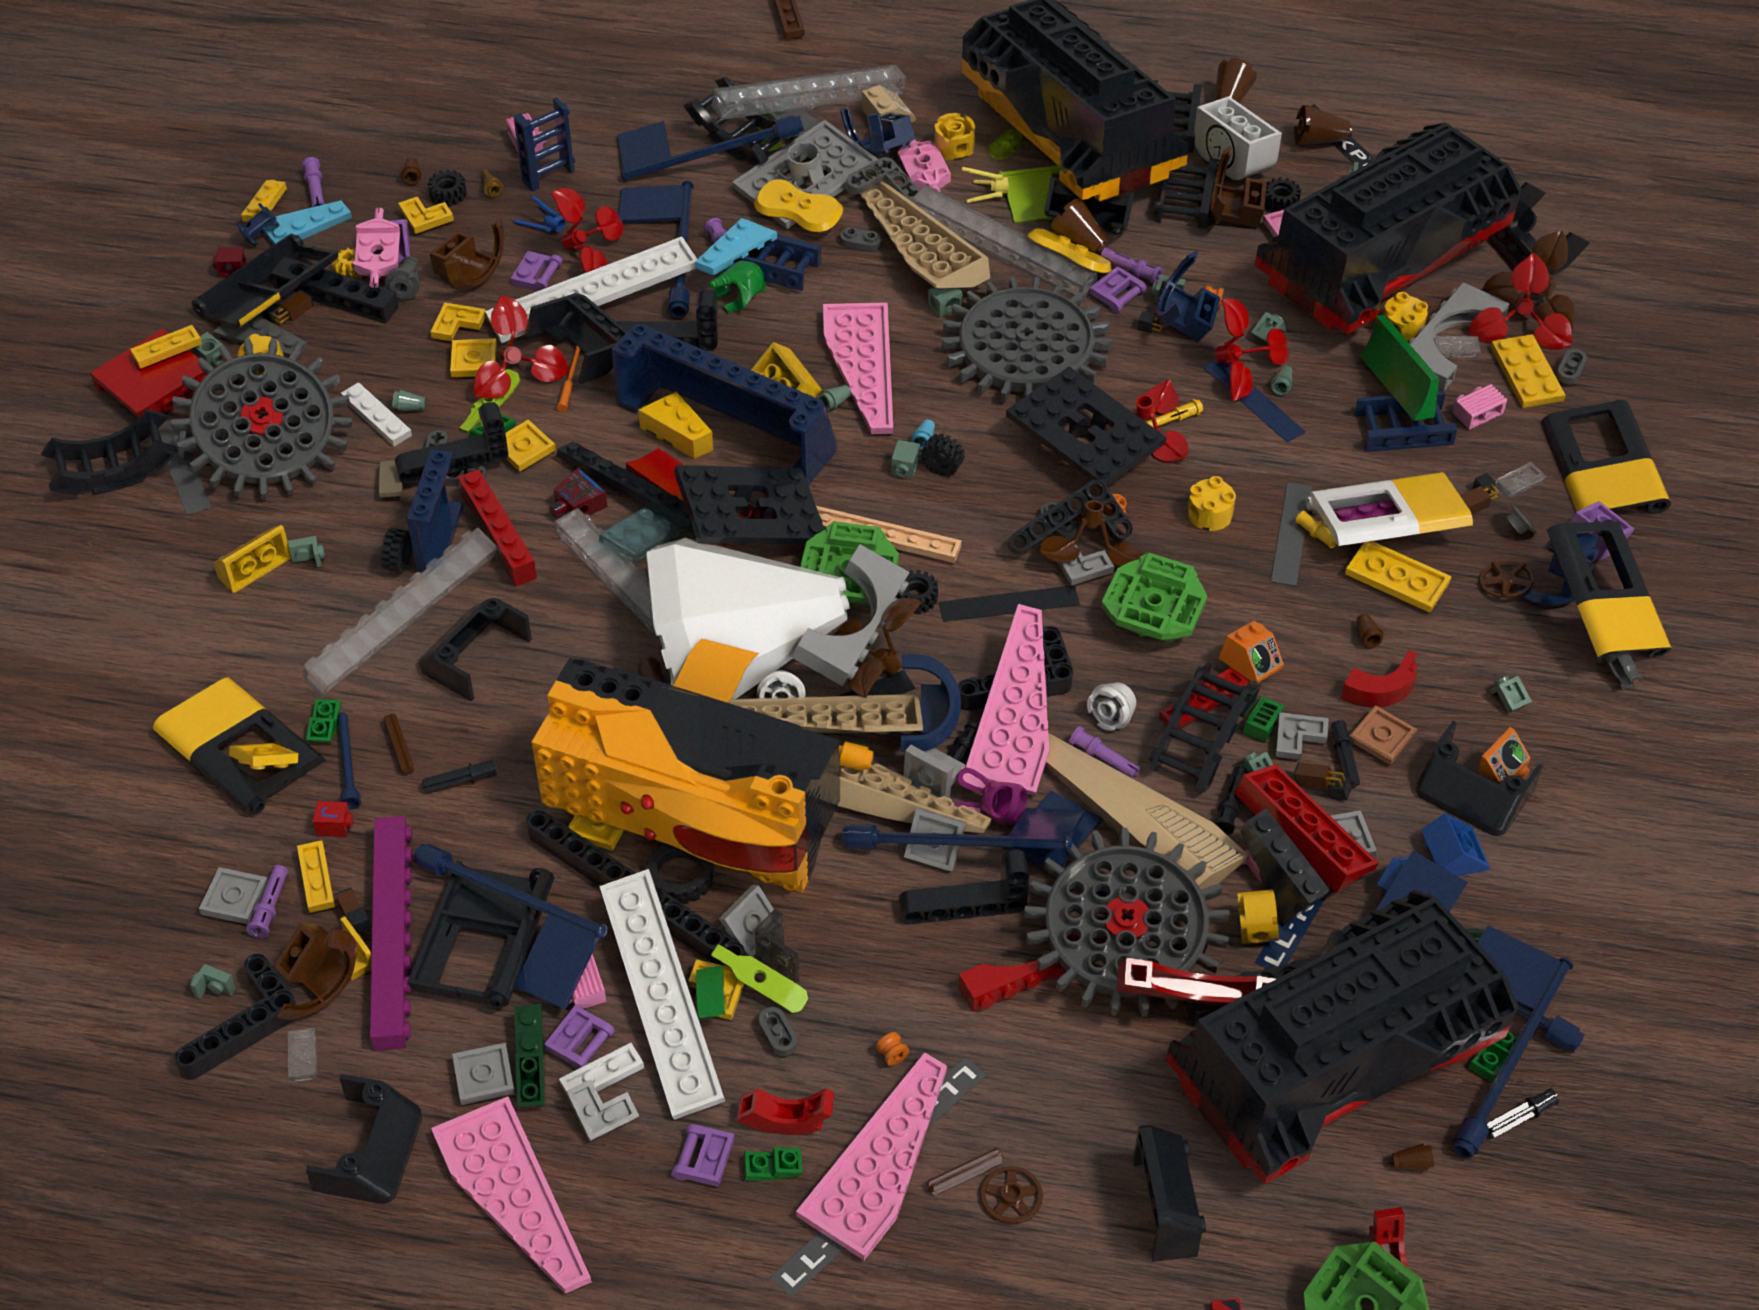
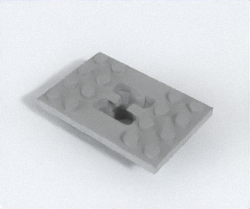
[732,120,878,229]

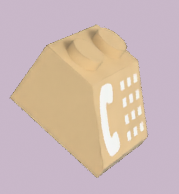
[862,85,916,122]

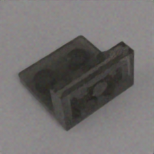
[755,909,800,984]

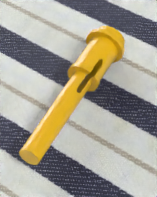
[1146,399,1203,428]

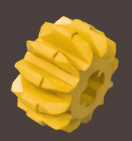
[332,247,362,279]

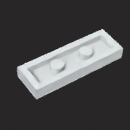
[559,1043,644,1094]

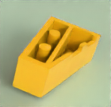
[638,391,713,459]

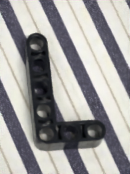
[617,290,719,351]
[395,402,509,483]
[1007,480,1133,554]
[958,626,1073,711]
[898,850,1029,924]
[174,953,296,1080]

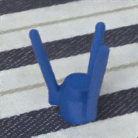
[514,195,566,234]

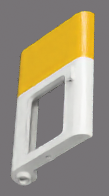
[1306,472,1473,546]

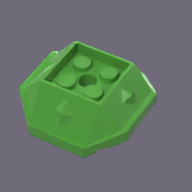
[801,521,899,606]
[1101,553,1207,643]
[1304,1242,1430,1310]

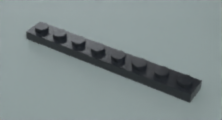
[557,442,692,529]

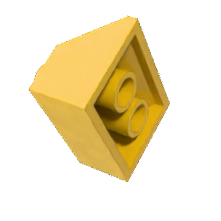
[751,342,822,397]
[213,525,291,594]

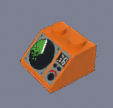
[1218,621,1284,682]
[1477,727,1530,785]

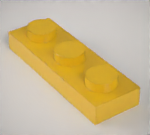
[241,180,287,222]
[130,325,202,369]
[297,840,335,913]

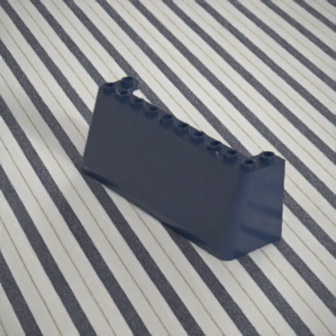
[612,324,837,486]

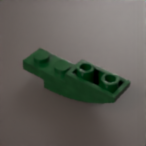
[514,1004,546,1108]

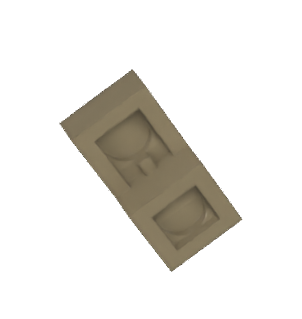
[379,460,404,497]

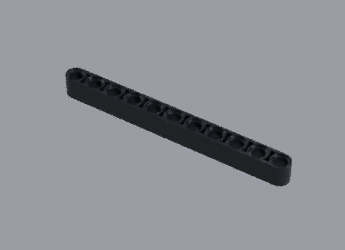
[526,810,745,967]

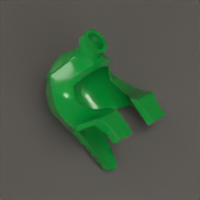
[709,261,767,314]

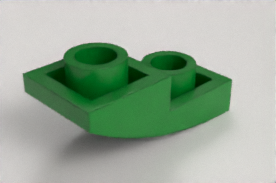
[306,699,342,743]
[696,966,726,1018]
[1468,1031,1518,1083]
[743,1147,803,1181]

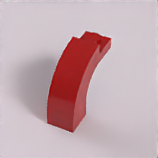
[1341,650,1418,708]
[737,1088,834,1135]
[1369,1207,1408,1267]

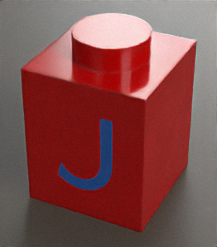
[313,801,354,837]

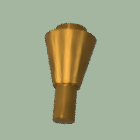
[481,169,504,198]

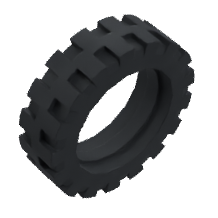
[645,842,714,904]

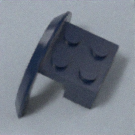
[840,108,915,158]
[1157,251,1221,342]
[1517,533,1599,606]
[901,654,961,752]

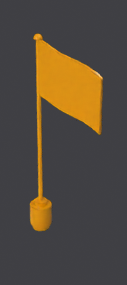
[673,639,874,771]

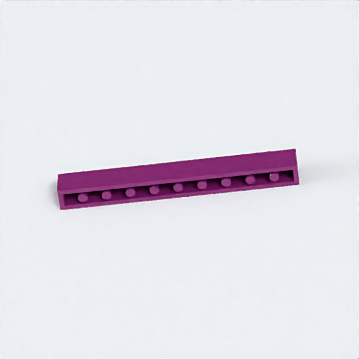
[370,816,413,1051]

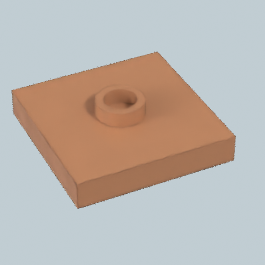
[1349,705,1417,765]

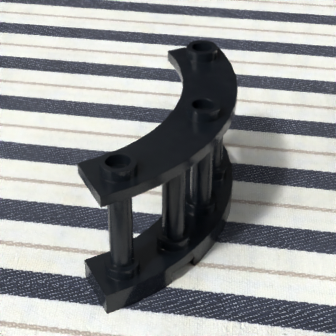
[683,76,797,165]
[41,409,177,495]
[1149,662,1262,793]

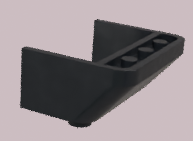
[1044,177,1134,234]
[1489,182,1590,274]
[525,293,628,384]
[419,598,532,701]
[1416,721,1543,836]
[306,1074,422,1204]
[1133,1125,1206,1262]

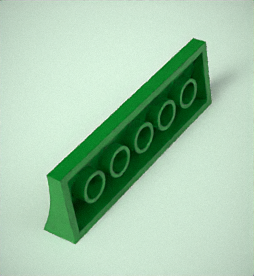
[1360,315,1439,421]

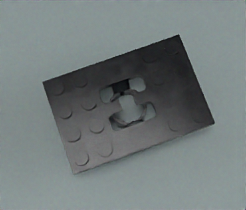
[1006,366,1167,486]
[673,465,825,544]

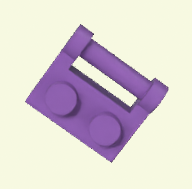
[510,251,563,291]
[1090,266,1147,313]
[544,1005,615,1070]
[671,1124,735,1187]

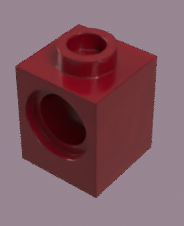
[213,247,247,278]

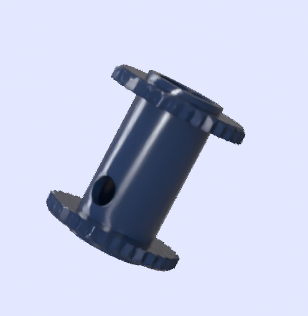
[236,203,280,245]

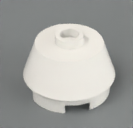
[757,670,806,699]
[1087,682,1136,731]

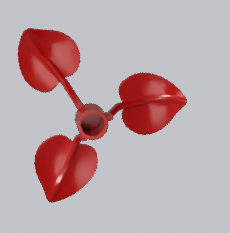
[550,188,623,273]
[1468,253,1573,349]
[474,296,569,398]
[1215,299,1289,401]
[1105,379,1189,462]

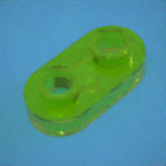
[989,129,1023,159]

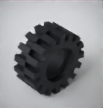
[428,170,467,207]
[1265,177,1301,213]
[920,434,965,476]
[380,528,413,572]
[896,570,938,614]

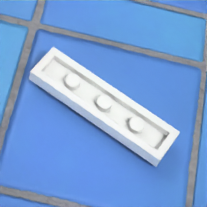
[341,382,412,446]

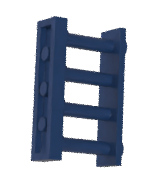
[513,97,575,191]
[724,234,821,291]
[1354,391,1458,452]

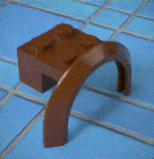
[1210,147,1267,228]
[429,218,505,290]
[274,923,357,1020]

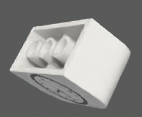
[1194,96,1282,180]

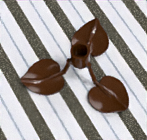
[1482,230,1575,330]
[1039,498,1145,568]
[834,598,922,698]

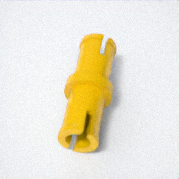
[1295,511,1337,548]

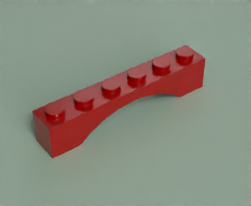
[458,469,537,587]
[958,915,1106,1012]
[1116,958,1275,1006]

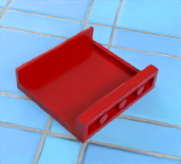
[90,328,207,419]

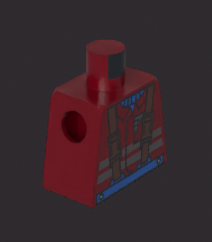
[549,468,608,521]

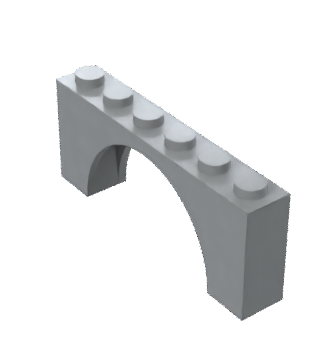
[1409,282,1509,391]
[792,544,910,686]

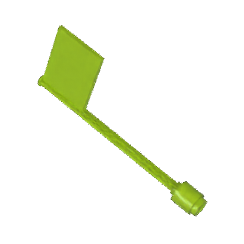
[998,166,1060,223]

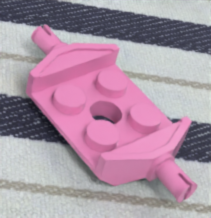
[898,139,951,200]
[353,208,400,288]

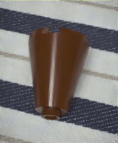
[1215,58,1257,103]
[1294,105,1353,146]
[1051,198,1108,255]

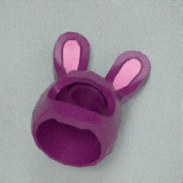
[954,767,1027,826]

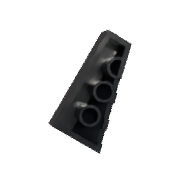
[1240,808,1330,926]

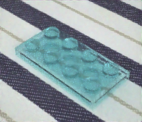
[599,506,688,563]

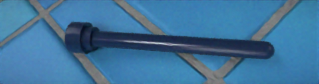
[338,712,361,810]

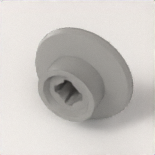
[1506,502,1537,535]

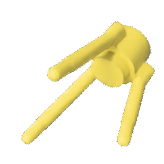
[961,167,1009,203]

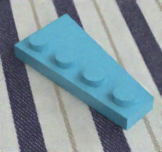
[263,200,352,245]
[695,218,777,275]

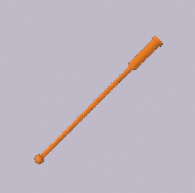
[556,346,580,412]

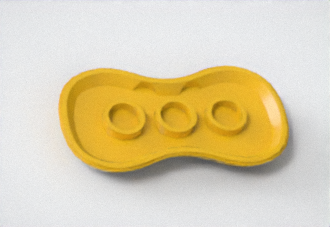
[754,179,843,232]
[1027,229,1112,273]

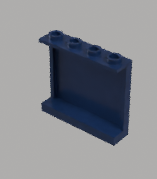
[407,450,463,577]

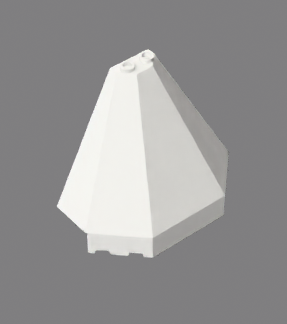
[647,538,850,700]

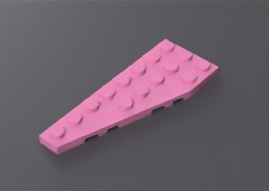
[823,303,893,434]
[966,604,1049,796]
[796,1053,947,1261]
[431,1096,591,1294]

